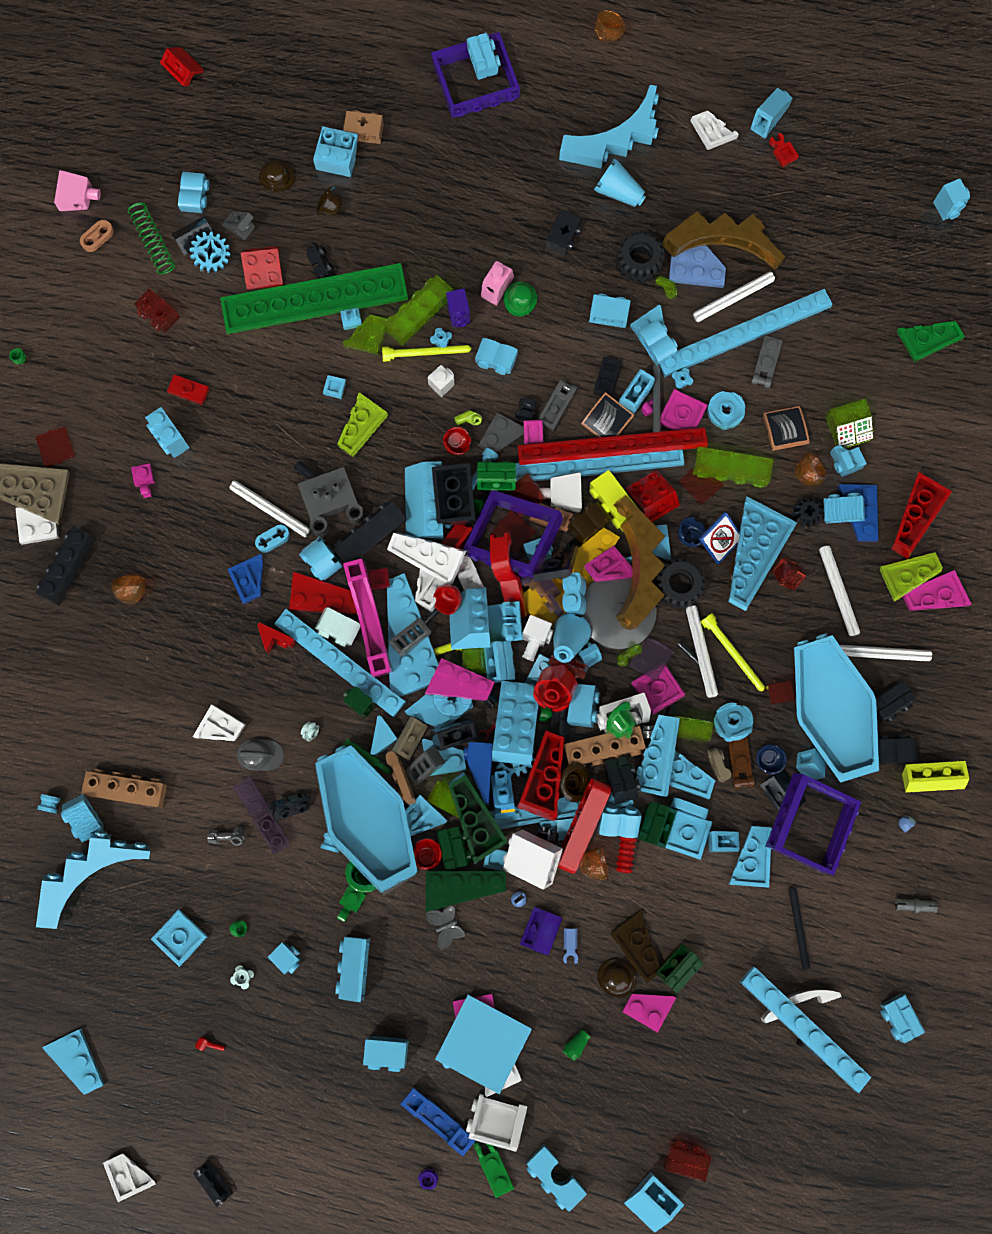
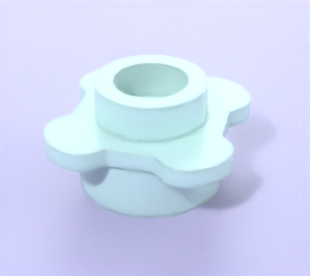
[301,722,320,742]
[230,965,254,989]

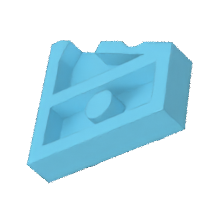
[405,795,447,836]

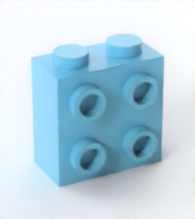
[145,407,190,458]

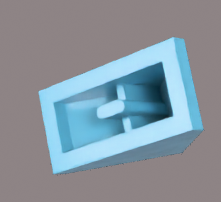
[371,716,398,756]
[708,831,740,852]

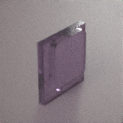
[629,638,673,681]

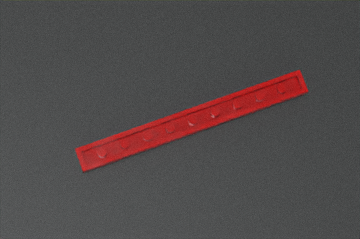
[517,428,708,465]

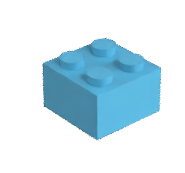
[363,1036,409,1072]

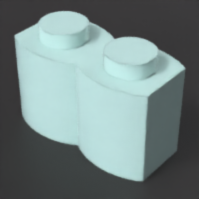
[315,607,361,647]

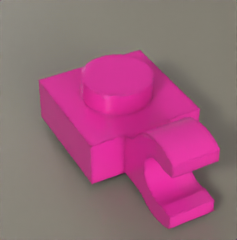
[131,463,155,498]

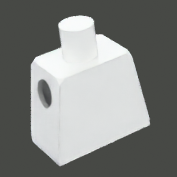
[539,473,582,513]

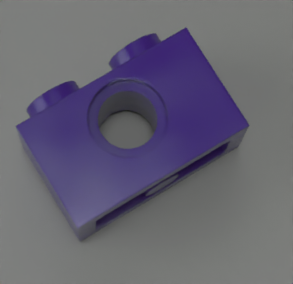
[446,289,470,328]

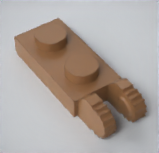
[385,751,416,805]

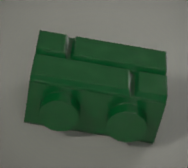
[343,687,375,719]
[638,802,677,849]
[437,826,472,871]
[656,944,704,994]

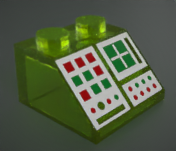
[825,399,874,449]

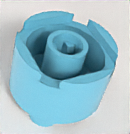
[299,536,343,581]

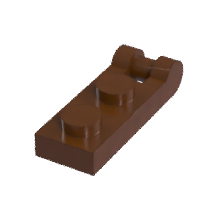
[727,737,754,789]

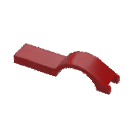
[490,532,528,617]

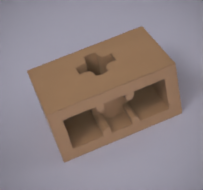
[343,110,384,144]

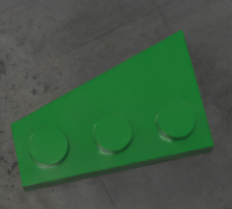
[897,321,965,362]

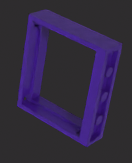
[431,32,520,118]
[463,490,564,578]
[765,773,861,876]

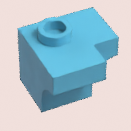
[830,444,867,477]

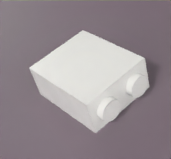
[503,830,563,890]

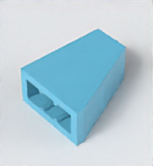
[751,88,792,139]

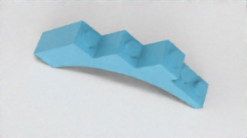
[559,85,659,169]
[36,830,150,929]

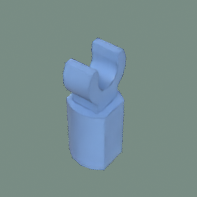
[563,928,578,964]

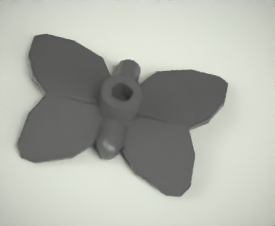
[426,905,466,950]

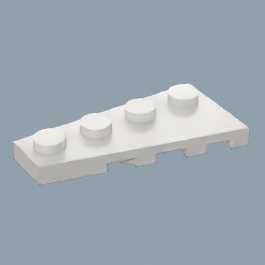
[387,532,466,584]

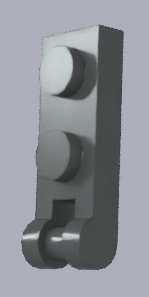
[751,336,783,389]
[538,378,578,432]

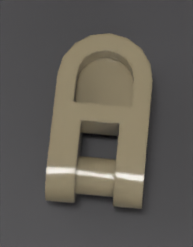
[707,747,731,783]

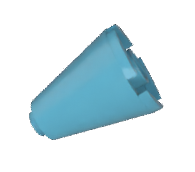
[594,159,646,207]
[553,613,591,663]

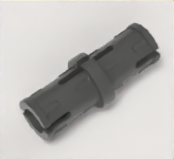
[895,897,938,913]

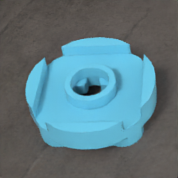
[707,391,745,430]
[433,695,472,717]
[714,703,753,742]

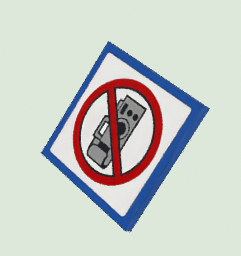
[699,512,740,564]

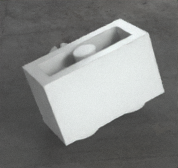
[522,615,554,661]

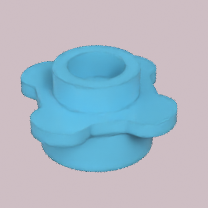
[430,328,452,348]
[672,368,693,389]

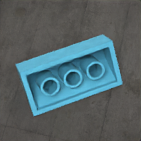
[405,462,444,541]

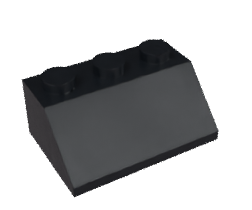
[432,463,476,525]

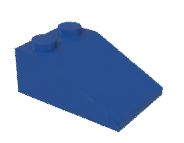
[464,742,493,806]

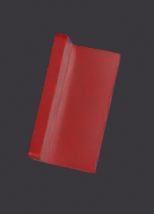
[160,47,204,86]
[441,525,473,549]

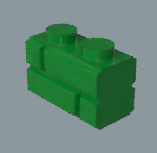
[477,461,516,490]

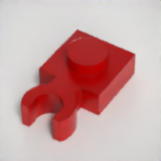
[769,133,799,167]

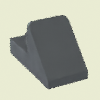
[222,211,255,240]

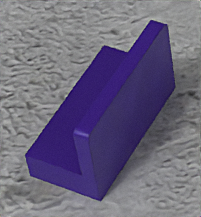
[520,907,562,955]

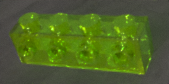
[385,275,453,346]
[693,447,773,487]

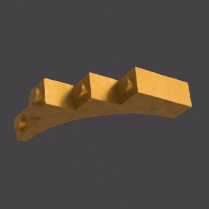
[662,212,785,270]

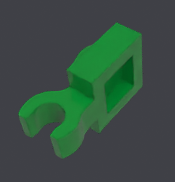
[337,886,366,923]

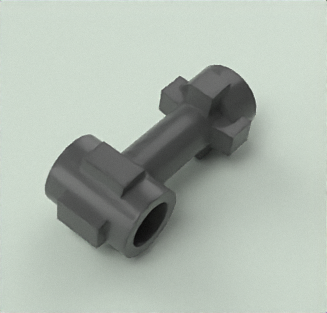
[207,826,246,846]

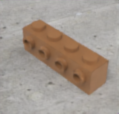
[563,726,646,766]
[81,769,167,808]

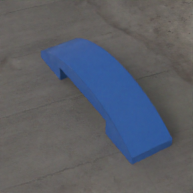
[400,1087,476,1156]

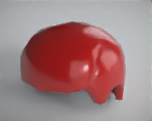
[443,427,471,455]
[433,584,462,615]
[413,838,442,871]

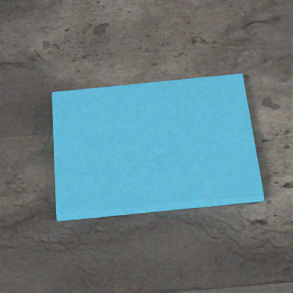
[435,995,532,1094]

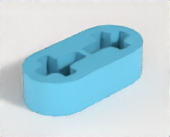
[255,525,290,553]
[670,797,709,819]

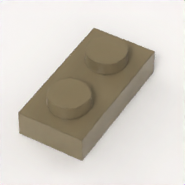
[392,717,428,760]

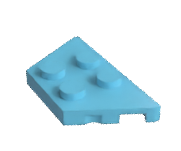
[405,666,473,728]

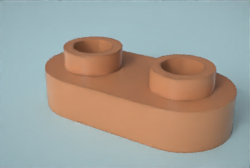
[80,220,114,252]

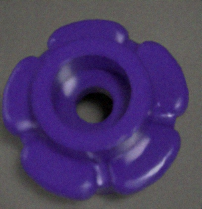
[418,1169,439,1190]

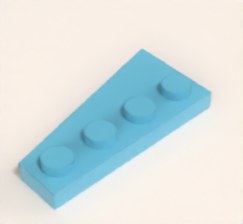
[636,715,680,796]

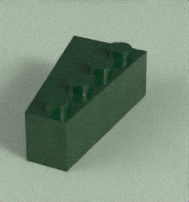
[447,772,508,863]
[426,871,506,912]

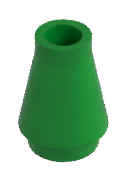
[562,1030,591,1061]

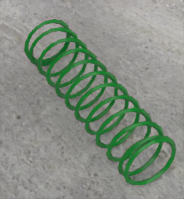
[128,202,175,274]

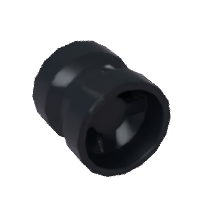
[515,398,537,421]

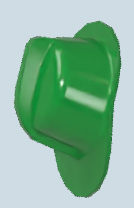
[606,702,636,739]

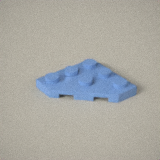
[669,245,726,288]

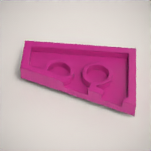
[902,570,972,611]
[425,658,495,701]

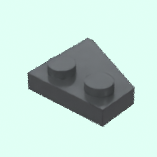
[479,413,524,454]

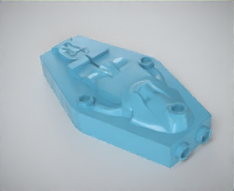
[794,633,879,782]
[315,745,417,893]

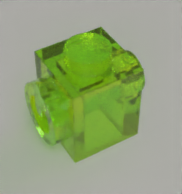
[462,648,486,674]

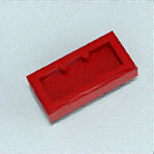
[167,375,209,405]

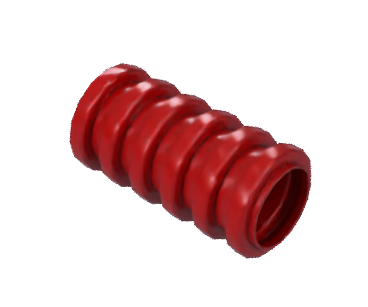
[615,837,637,874]

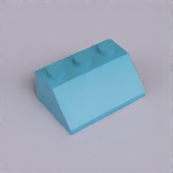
[449,587,490,650]
[336,937,370,1002]

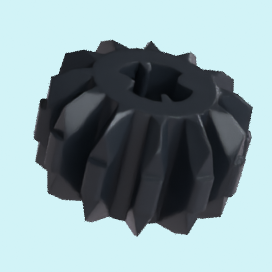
[791,497,824,529]

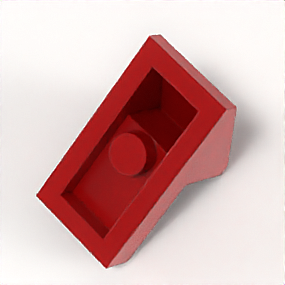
[257,622,296,654]

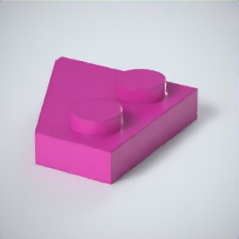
[584,546,632,582]
[622,994,676,1033]

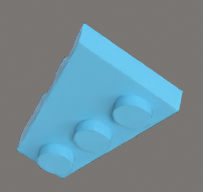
[669,751,715,800]
[729,826,772,888]
[42,1029,105,1095]

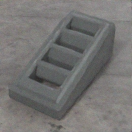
[388,618,432,657]
[405,747,445,786]

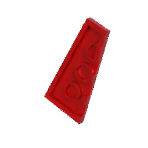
[289,572,358,615]

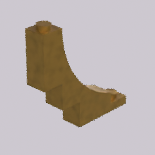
[613,495,665,630]

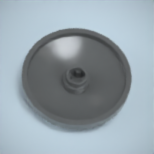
[580,578,656,650]

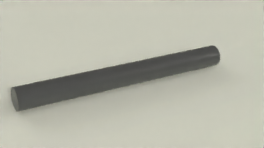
[653,364,660,432]

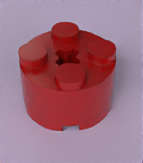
[533,664,578,711]

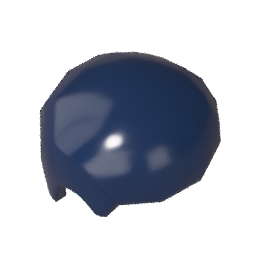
[677,517,706,548]
[756,744,787,775]

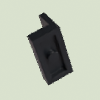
[172,217,215,255]
[760,769,806,812]

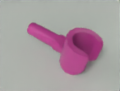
[641,394,661,417]

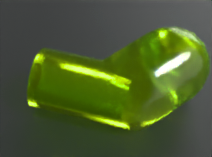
[655,276,677,299]
[616,644,642,667]

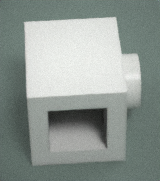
[427,365,455,397]

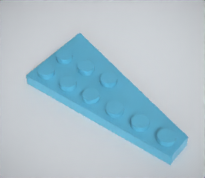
[728,496,797,611]
[387,574,439,697]

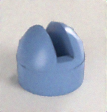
[899,816,917,833]
[511,891,527,907]

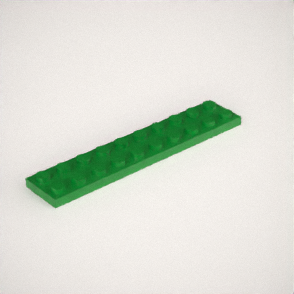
[220,263,408,334]

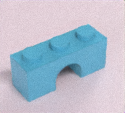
[526,1144,587,1212]

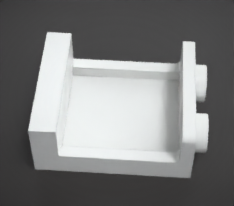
[597,693,651,734]
[466,1094,527,1152]

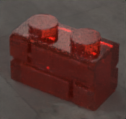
[664,1141,711,1182]

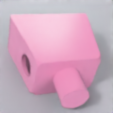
[54,171,101,211]
[481,261,514,306]

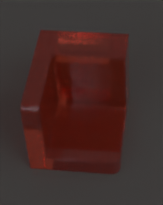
[772,558,806,591]
[765,681,795,704]

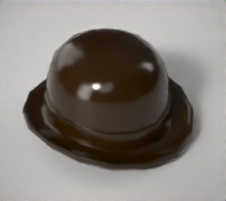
[259,160,295,192]
[316,186,342,216]
[559,763,590,803]
[598,959,636,998]

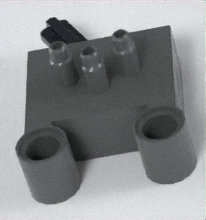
[294,461,365,537]

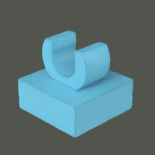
[340,308,362,330]
[578,642,602,669]

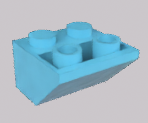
[313,126,358,177]
[624,1171,684,1232]

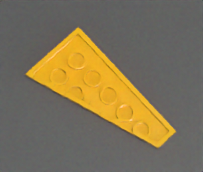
[524,528,620,629]

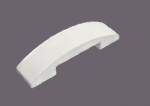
[761,989,841,1023]

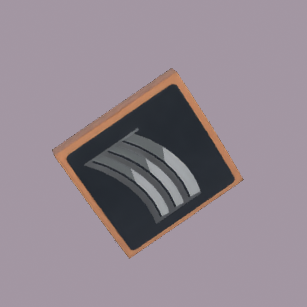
[581,392,635,438]
[763,406,809,451]

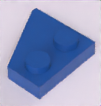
[227,554,263,604]

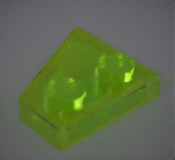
[343,315,388,355]

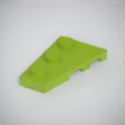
[337,393,388,457]
[880,552,943,602]

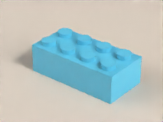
[492,681,538,766]

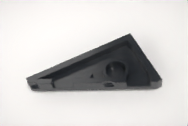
[533,537,580,582]

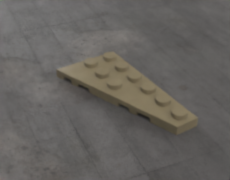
[0,464,70,525]

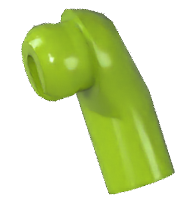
[454,410,482,425]

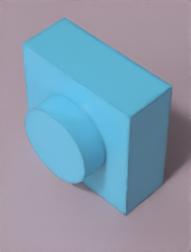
[323,375,346,399]
[483,850,507,871]

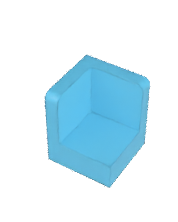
[796,748,826,780]

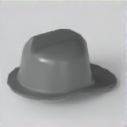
[237,739,284,771]

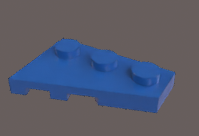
[837,484,878,542]

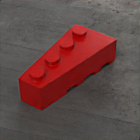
[891,472,952,559]
[517,731,564,822]

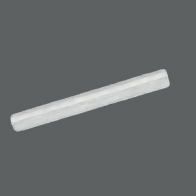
[693,272,775,322]
[229,480,311,537]
[819,546,860,636]
[686,606,718,698]
[840,645,932,661]

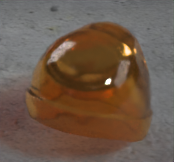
[595,10,626,42]
[795,453,826,486]
[111,575,146,604]
[580,848,608,881]

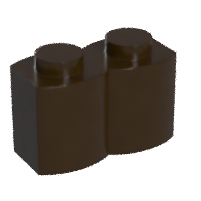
[567,502,612,544]

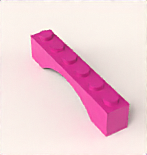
[343,559,393,677]

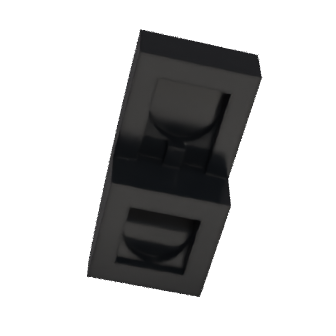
[593,356,621,397]

